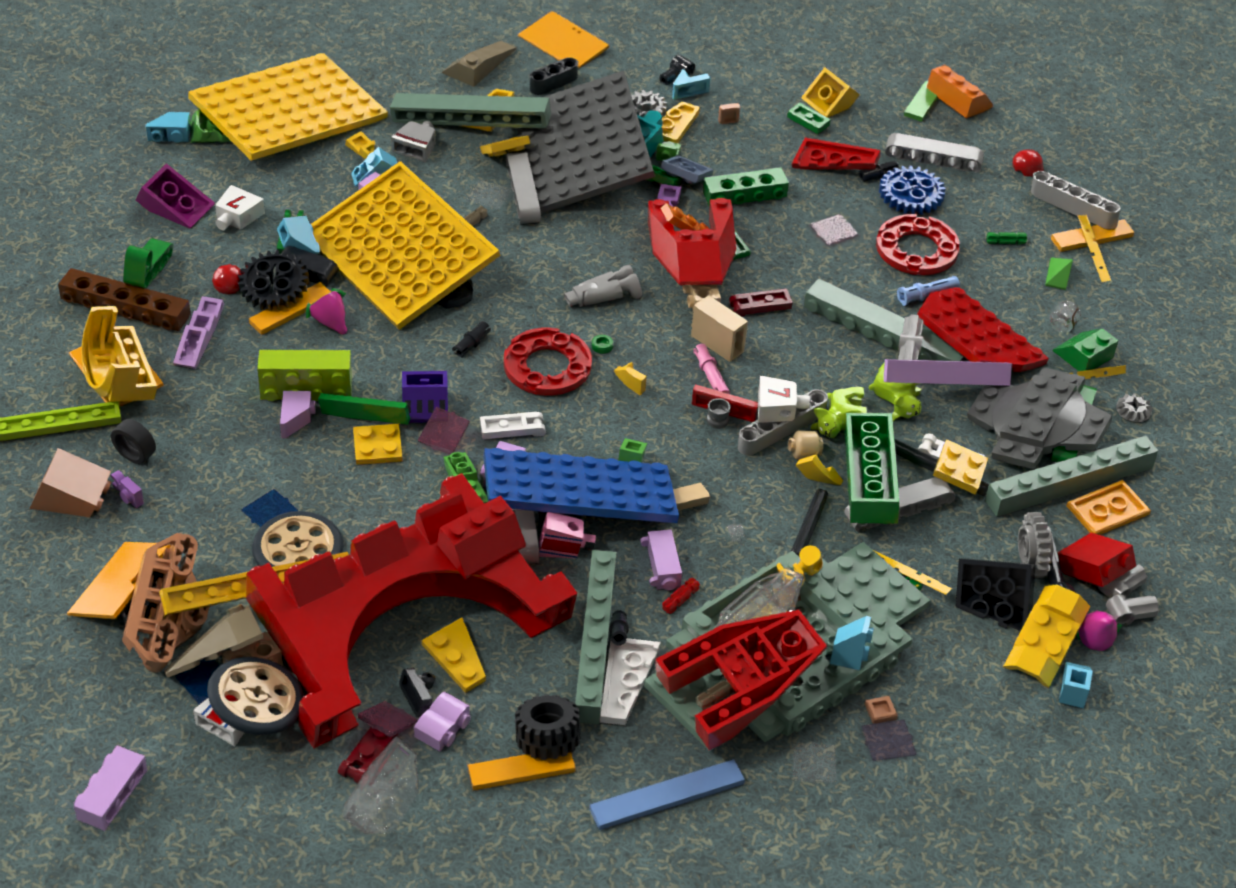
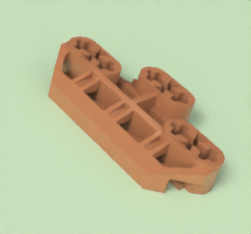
[122,533,210,673]

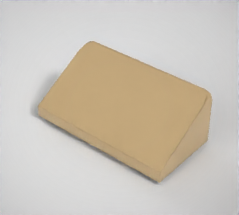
[673,483,710,511]

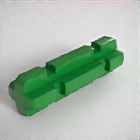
[986,232,1027,244]

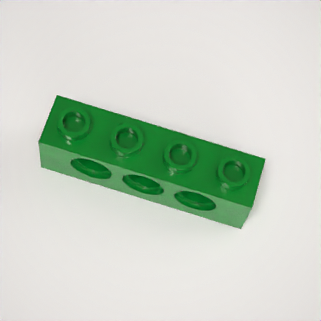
[703,167,789,207]

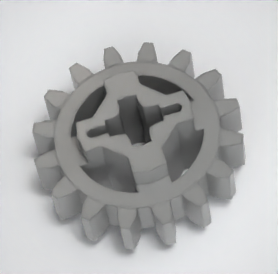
[631,90,667,117]

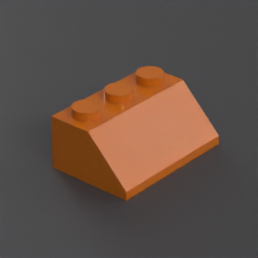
[926,65,993,118]

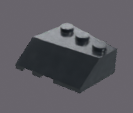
[955,558,1036,634]

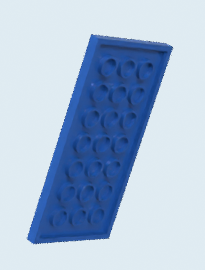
[483,448,679,523]

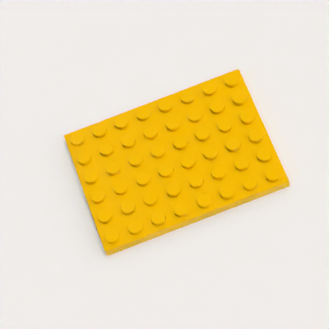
[188,53,388,161]
[311,161,501,330]

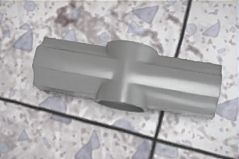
[898,314,923,360]

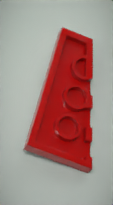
[791,138,881,169]

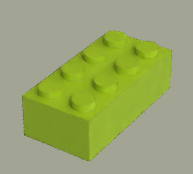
[257,350,352,401]

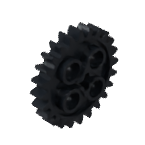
[238,250,309,311]

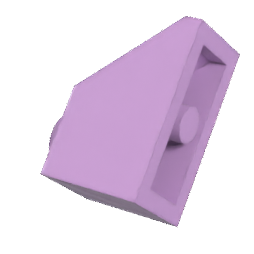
[280,391,316,438]

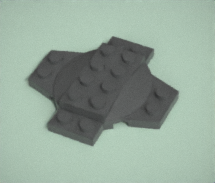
[967,367,1112,470]

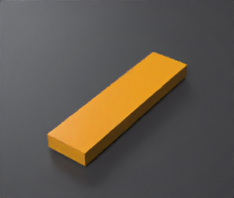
[1051,219,1134,252]
[249,282,331,335]
[468,752,575,791]

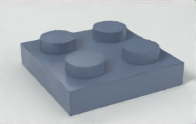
[660,155,714,184]

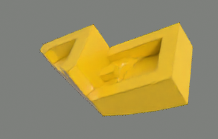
[345,131,375,159]
[614,362,647,395]
[796,455,843,485]

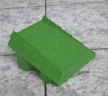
[191,108,232,143]

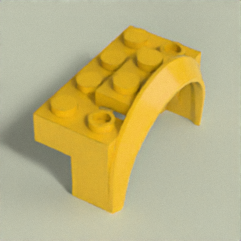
[82,306,158,402]

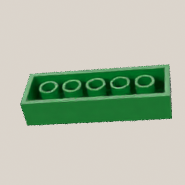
[845,413,900,524]

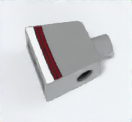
[391,121,436,162]

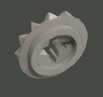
[1116,394,1153,422]

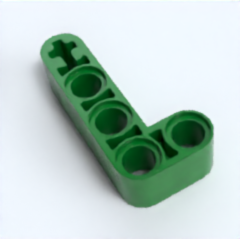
[123,238,174,288]

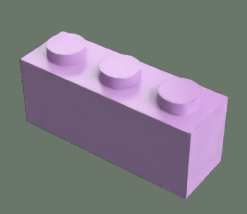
[74,746,147,831]

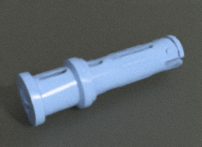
[897,276,960,306]

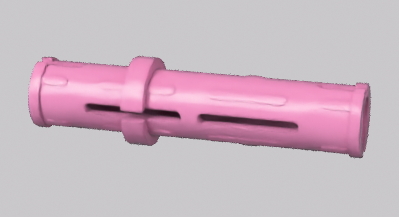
[693,344,730,394]

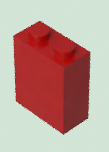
[1058,532,1136,587]

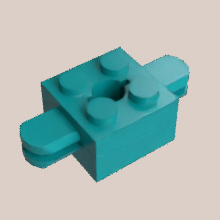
[637,110,664,157]

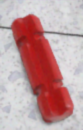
[662,578,700,614]

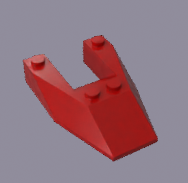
[648,198,736,285]
[655,610,827,751]

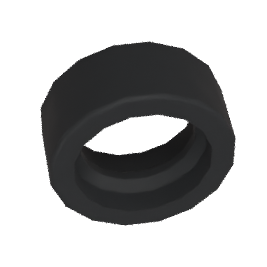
[110,419,156,464]

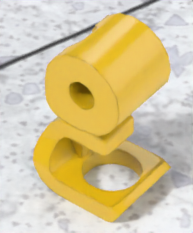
[777,546,823,590]

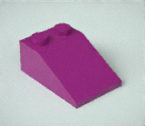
[136,163,215,229]

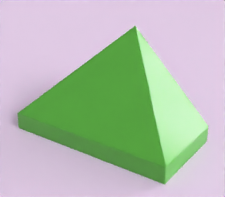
[1045,258,1073,290]

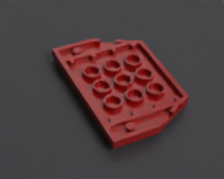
[917,287,1049,372]

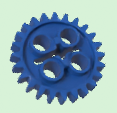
[879,166,945,215]

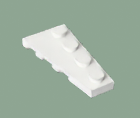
[600,638,661,725]

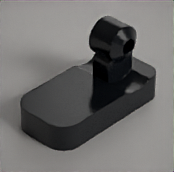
[399,667,435,718]

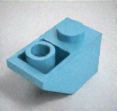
[146,112,191,142]
[351,147,397,187]
[277,216,320,255]
[830,616,874,670]
[1059,662,1092,708]

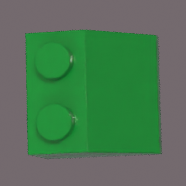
[1053,328,1119,371]

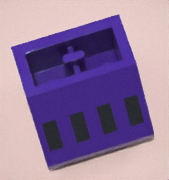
[402,371,448,423]

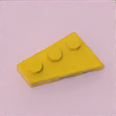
[422,618,486,693]

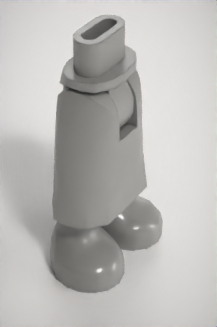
[564,265,642,307]

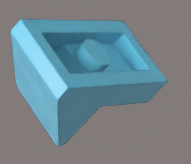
[672,69,710,100]

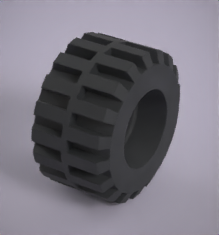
[515,694,581,760]

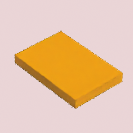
[1066,480,1151,535]

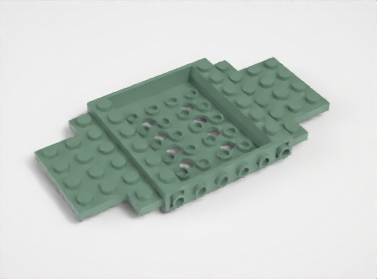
[644,542,930,752]

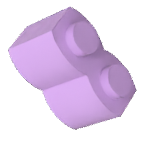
[414,692,471,751]

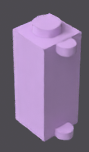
[640,529,682,590]

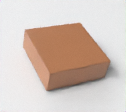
[718,103,740,124]
[865,696,898,724]

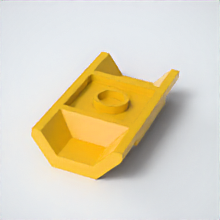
[1003,585,1090,688]

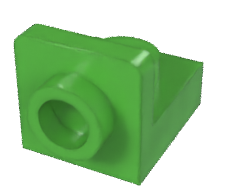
[656,141,681,161]

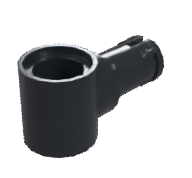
[659,54,696,85]

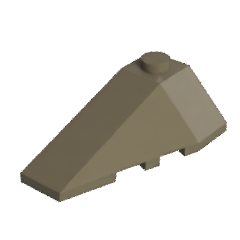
[442,41,517,87]
[164,604,264,678]

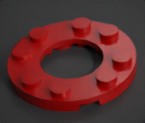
[876,214,960,275]
[503,328,592,396]

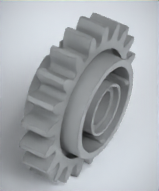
[1018,512,1053,578]

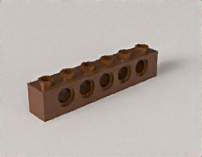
[58,268,191,331]

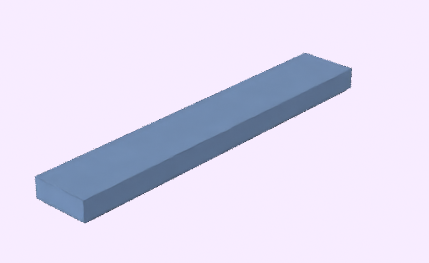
[589,759,745,830]

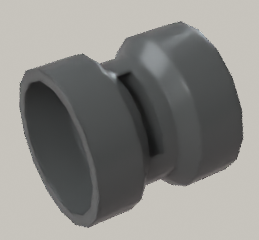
[707,398,730,429]

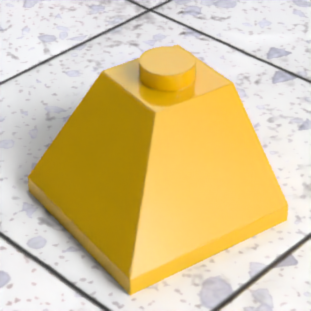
[801,67,860,118]

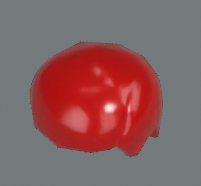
[1012,149,1043,177]
[212,264,241,295]

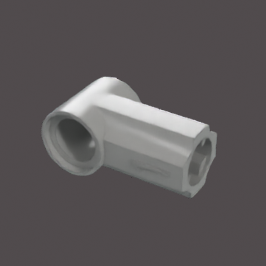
[1098,564,1148,599]
[1106,595,1159,625]

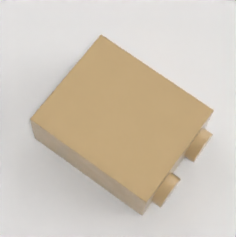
[691,295,748,362]

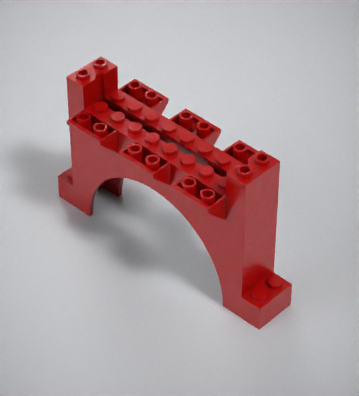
[246,473,578,748]

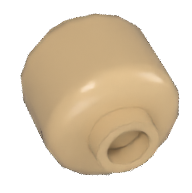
[788,431,823,460]

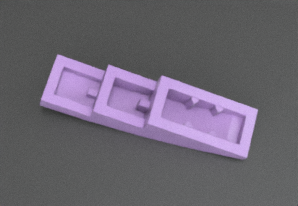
[173,296,224,369]

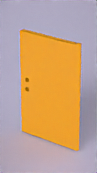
[518,11,609,69]
[67,542,171,619]

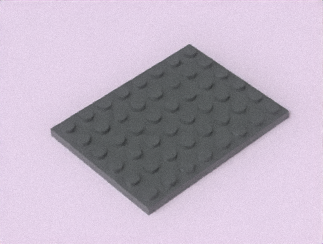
[517,71,655,213]

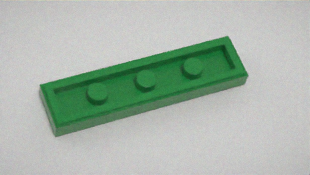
[318,393,410,425]

